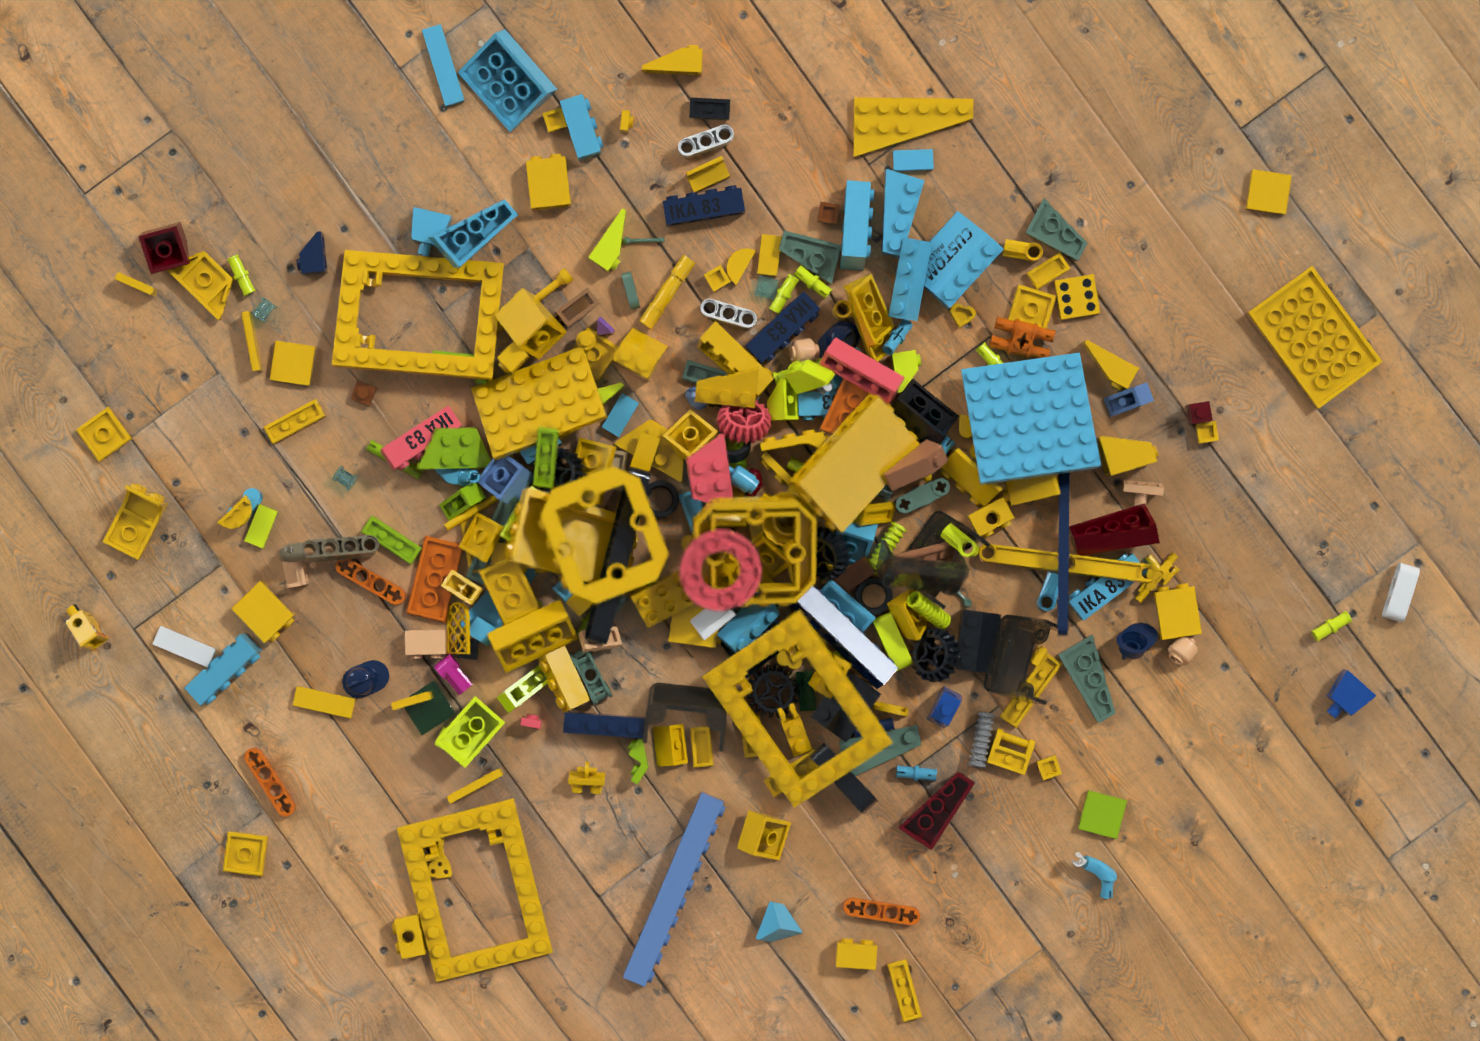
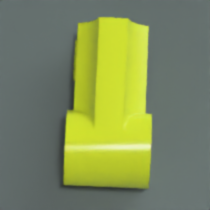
[940,523,980,558]

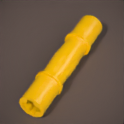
[639,255,696,330]

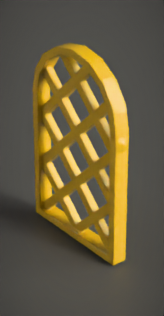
[447,602,470,655]

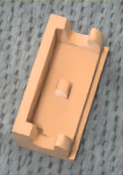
[279,549,309,588]

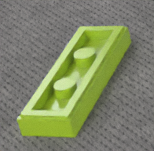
[533,426,559,489]
[361,515,422,565]

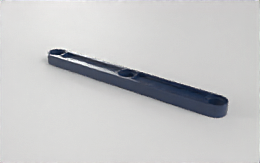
[1058,472,1070,636]

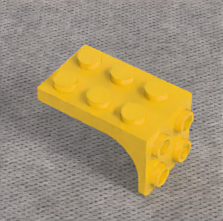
[760,429,829,452]
[103,483,169,560]

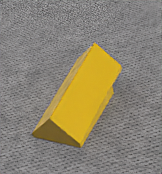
[843,274,895,362]

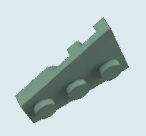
[1025,198,1087,261]
[778,230,842,284]

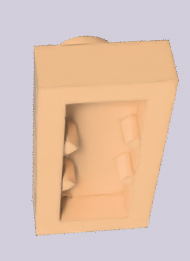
[1121,479,1164,506]
[578,626,622,652]

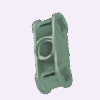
[895,478,950,514]
[569,649,613,705]

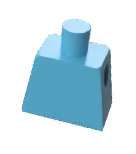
[411,207,453,257]

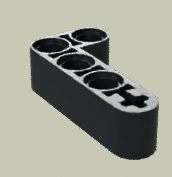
[810,743,878,814]

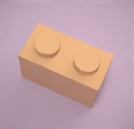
[405,629,447,659]

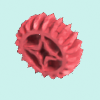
[717,400,771,444]

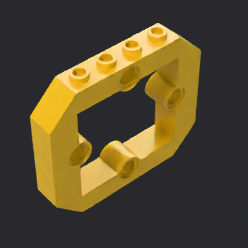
[538,466,668,603]
[693,496,816,607]

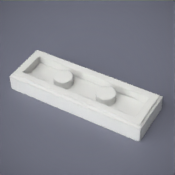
[153,626,217,667]

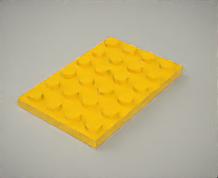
[1247,266,1383,409]
[471,346,607,461]

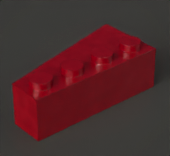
[1069,503,1160,556]
[898,772,976,850]

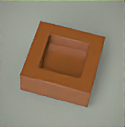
[817,202,840,225]
[351,380,377,406]

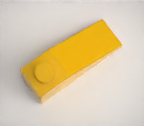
[642,45,703,76]
[1082,339,1139,391]

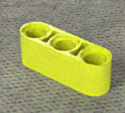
[873,611,913,672]

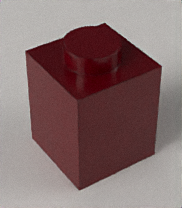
[1186,401,1213,425]

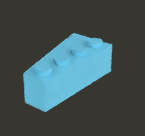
[881,169,925,259]
[840,180,874,271]
[428,199,518,268]
[184,633,263,706]

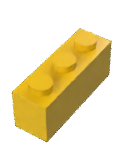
[538,646,590,712]

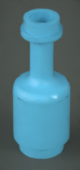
[729,465,759,494]

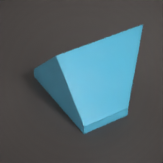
[756,901,803,942]

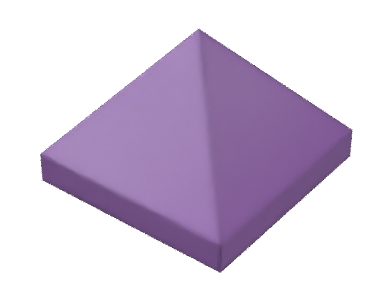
[597,317,615,335]

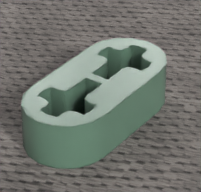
[621,271,641,310]

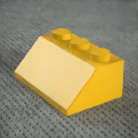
[940,448,1002,507]

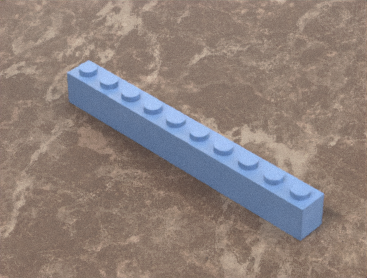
[623,791,726,987]

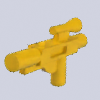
[1135,552,1180,603]

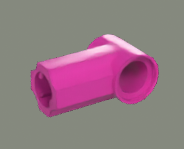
[434,653,473,695]

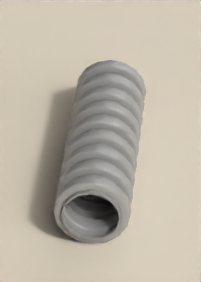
[968,711,995,768]

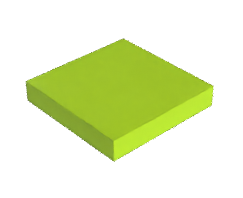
[1078,790,1127,839]

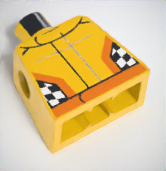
[66,604,109,651]

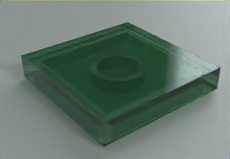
[404,680,456,735]

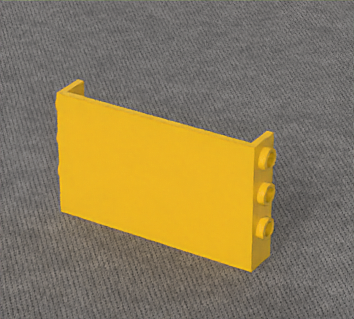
[790,394,920,533]
[505,487,640,583]

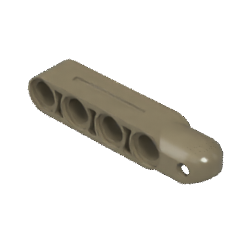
[278,535,379,563]

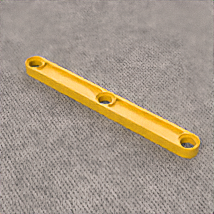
[979,544,1157,583]

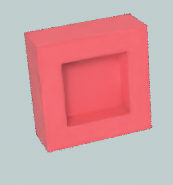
[520,714,542,729]

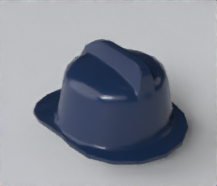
[817,321,860,358]
[1116,623,1158,660]
[342,660,389,698]

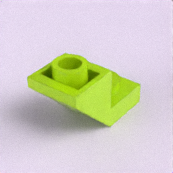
[627,738,649,784]

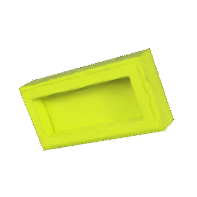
[244,504,279,548]

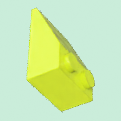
[435,696,505,768]

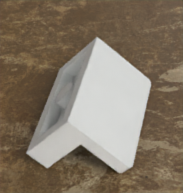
[690,608,736,640]

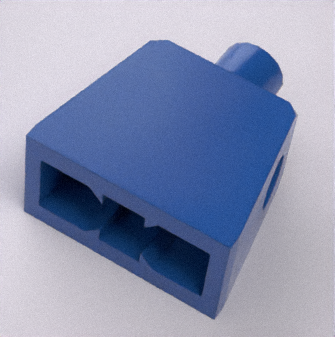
[1326,669,1376,719]
[926,686,962,728]

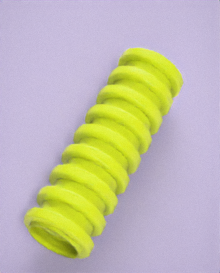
[868,522,907,575]
[907,591,951,629]

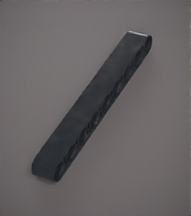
[585,466,650,644]

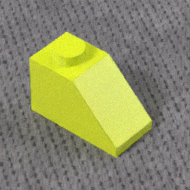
[891,350,921,394]
[785,360,836,394]
[767,379,799,421]

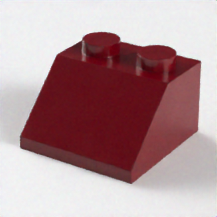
[138,222,190,274]

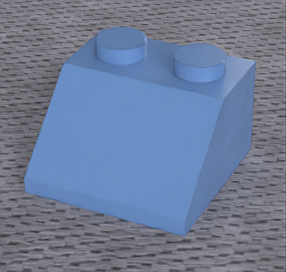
[478,456,534,508]

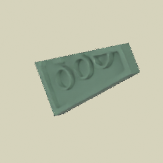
[1057,634,1116,723]
[839,725,921,776]

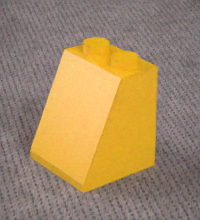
[495,288,567,359]
[613,327,668,381]
[1096,436,1159,477]
[1000,474,1060,506]

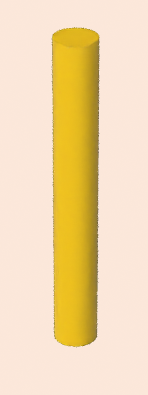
[444,495,498,531]

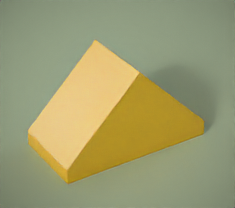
[441,570,483,606]

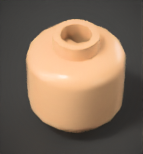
[789,338,820,362]
[1168,636,1198,666]

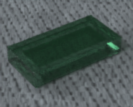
[796,671,816,711]

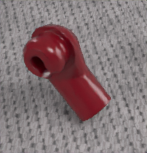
[745,468,763,497]

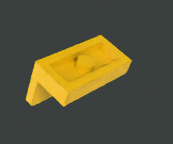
[686,156,730,192]
[653,724,688,766]

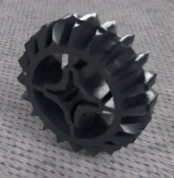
[538,448,587,494]
[816,527,851,581]
[910,628,962,682]
[747,664,800,718]

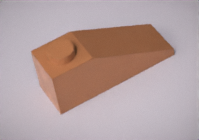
[884,439,948,491]

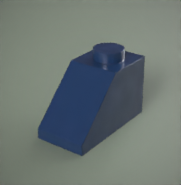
[297,231,328,275]

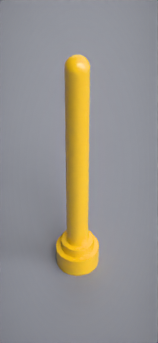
[498,267,574,333]

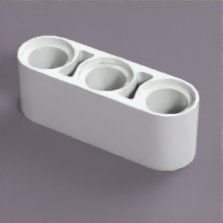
[678,125,734,159]
[701,299,757,329]
[1382,562,1420,623]

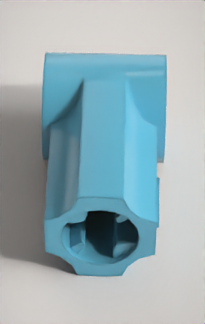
[1036,571,1058,612]

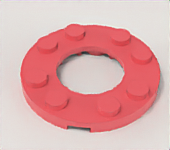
[680,530,762,611]

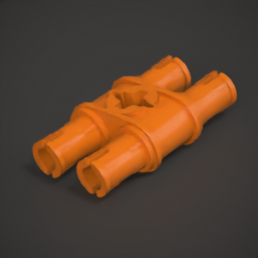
[989,316,1056,359]

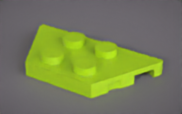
[417,427,491,469]

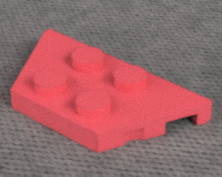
[686,433,733,503]

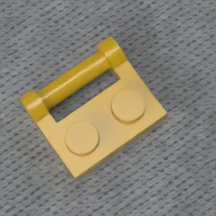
[986,728,1036,775]

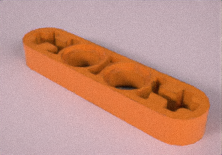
[335,559,406,605]
[244,748,296,816]
[843,897,920,925]

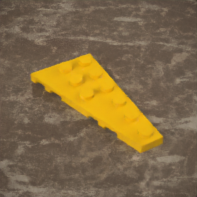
[853,97,974,158]

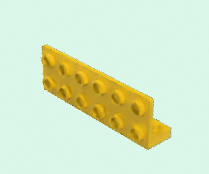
[628,531,740,628]

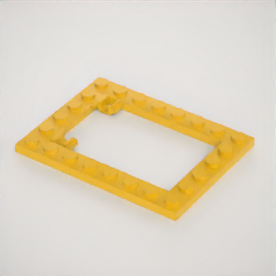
[332,250,504,380]
[702,610,893,808]
[397,798,553,982]

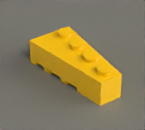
[697,321,774,400]

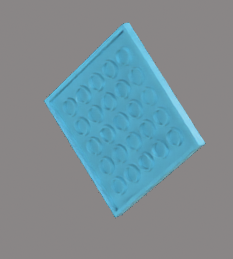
[961,353,1101,485]

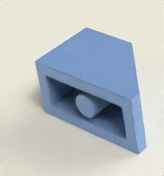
[1103,382,1154,417]

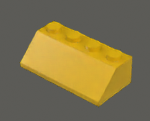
[487,600,578,673]

